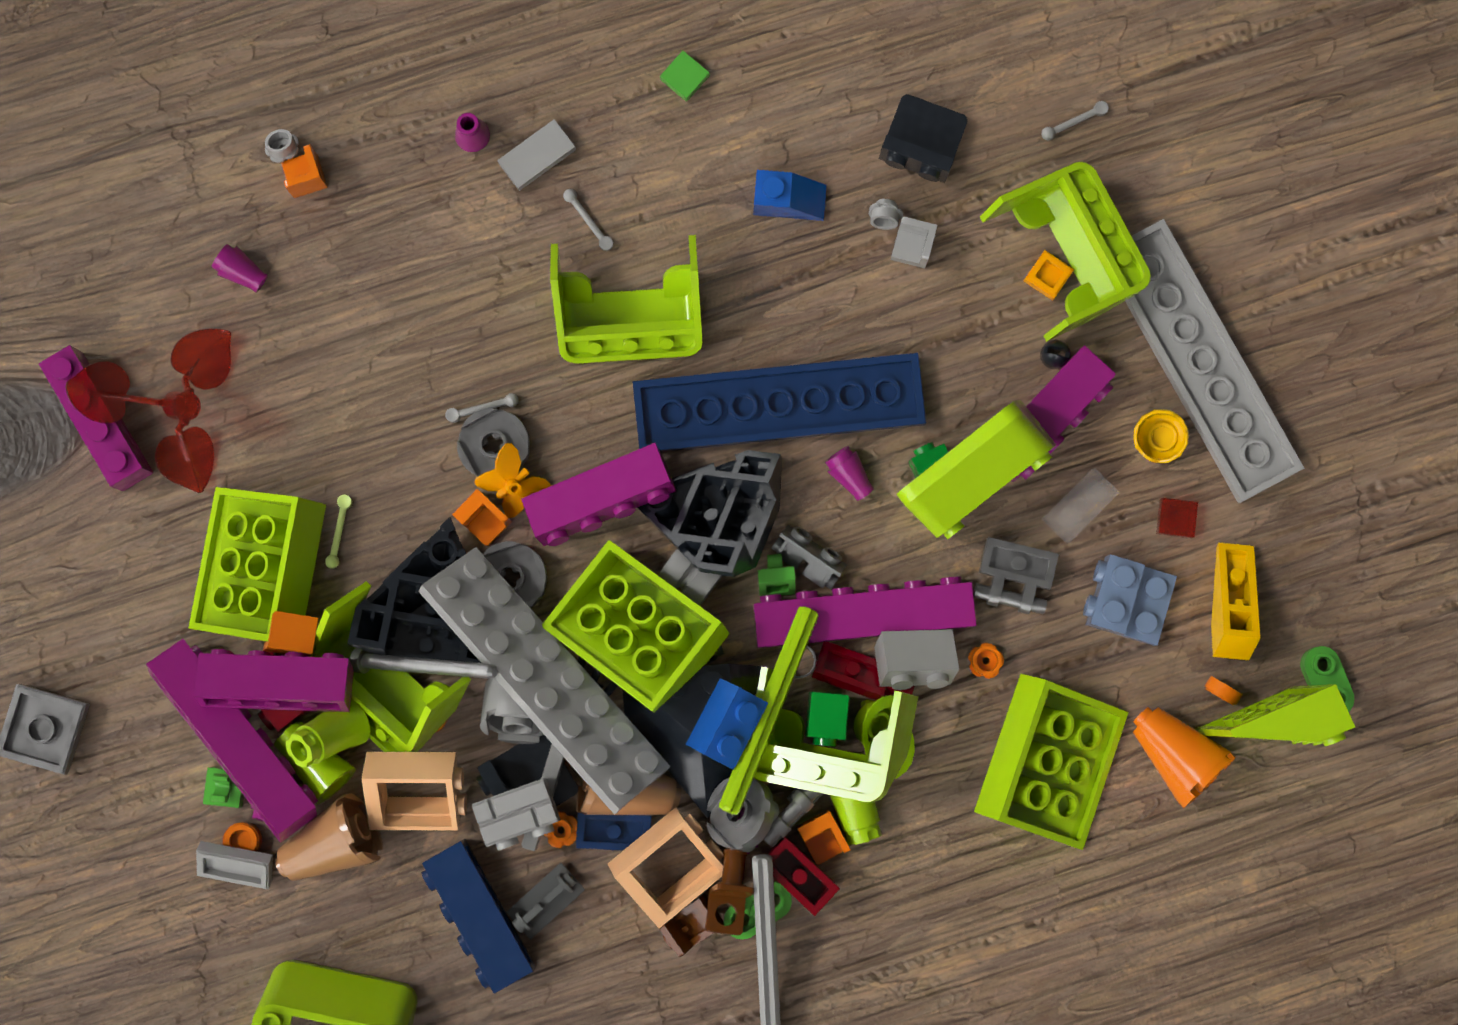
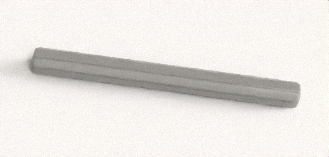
[752,854,781,1025]

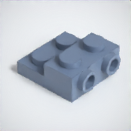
[1083,554,1177,646]

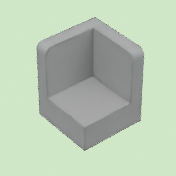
[890,217,938,269]

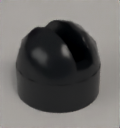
[1040,339,1070,369]

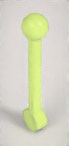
[325,495,352,569]

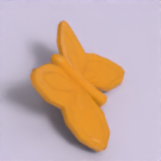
[474,443,552,518]

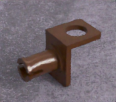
[705,849,754,936]

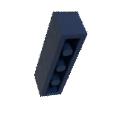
[421,839,536,994]

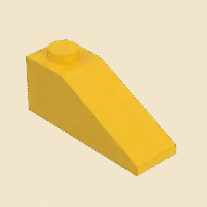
[1211,542,1260,660]

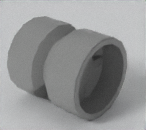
[658,549,723,606]

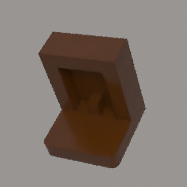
[659,894,724,957]

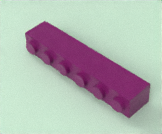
[753,576,976,648]
[146,639,318,843]

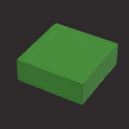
[660,50,710,102]

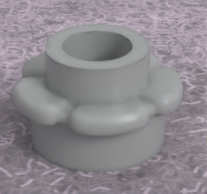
[265,129,299,163]
[868,199,903,230]

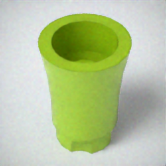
[286,700,370,767]
[274,722,356,804]
[829,795,882,845]

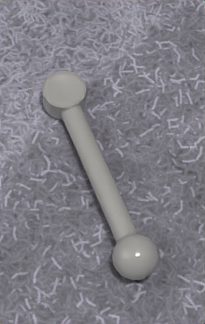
[1041,101,1109,141]
[563,189,613,251]
[445,393,519,423]

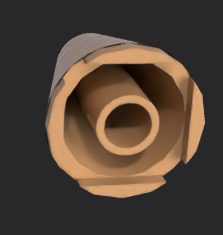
[576,774,681,815]
[275,793,383,881]

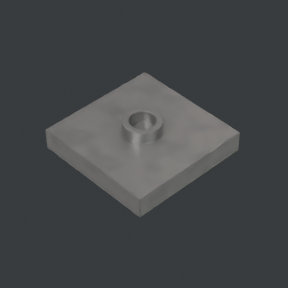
[0,684,90,775]

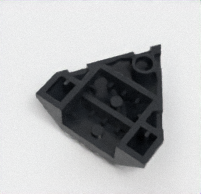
[637,450,782,577]
[347,517,481,663]
[622,663,764,819]

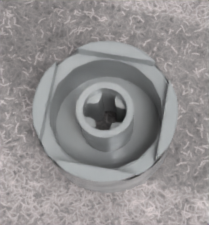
[480,677,548,744]

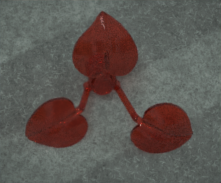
[65,329,231,493]

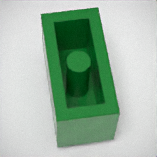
[805,692,849,747]

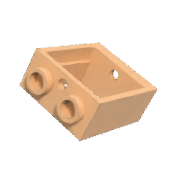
[361,752,467,831]
[607,807,724,928]

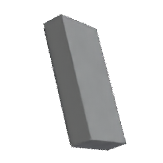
[497,119,576,191]
[196,841,273,889]

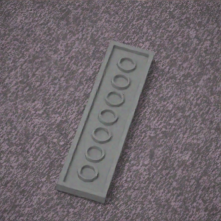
[1125,219,1305,504]
[419,547,670,815]

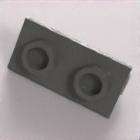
[771,524,847,590]
[506,863,585,940]

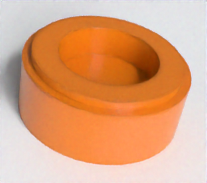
[1204,676,1243,706]
[223,822,262,852]

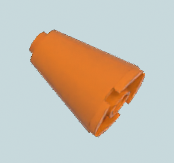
[1133,707,1236,808]

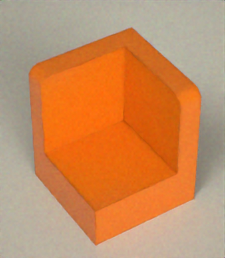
[282,144,328,198]
[452,489,512,546]
[263,611,318,657]
[796,809,851,865]

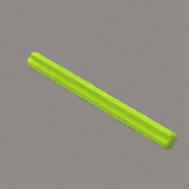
[719,606,818,815]

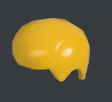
[1133,409,1189,463]

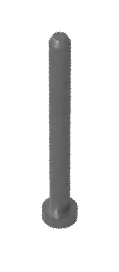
[350,648,497,679]

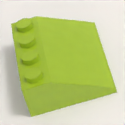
[188,487,326,642]
[542,540,730,713]
[974,674,1129,850]
[1195,684,1355,746]

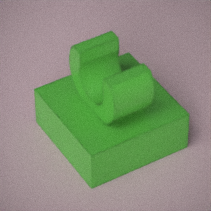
[758,554,795,596]
[203,767,244,808]

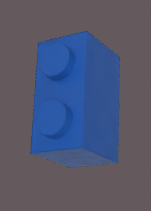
[686,678,768,770]

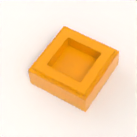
[1024,250,1074,301]

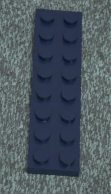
[632,353,926,452]

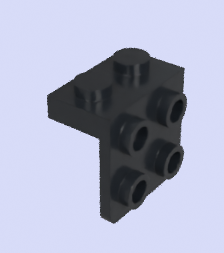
[879,94,968,183]
[476,735,579,806]

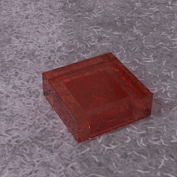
[1156,498,1198,539]

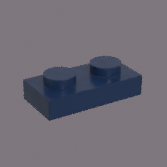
[576,812,652,851]

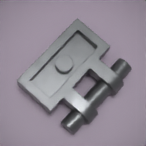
[973,537,1059,614]
[764,788,823,847]

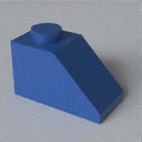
[753,170,827,221]

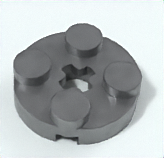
[457,408,530,476]
[483,541,547,608]
[707,778,779,852]

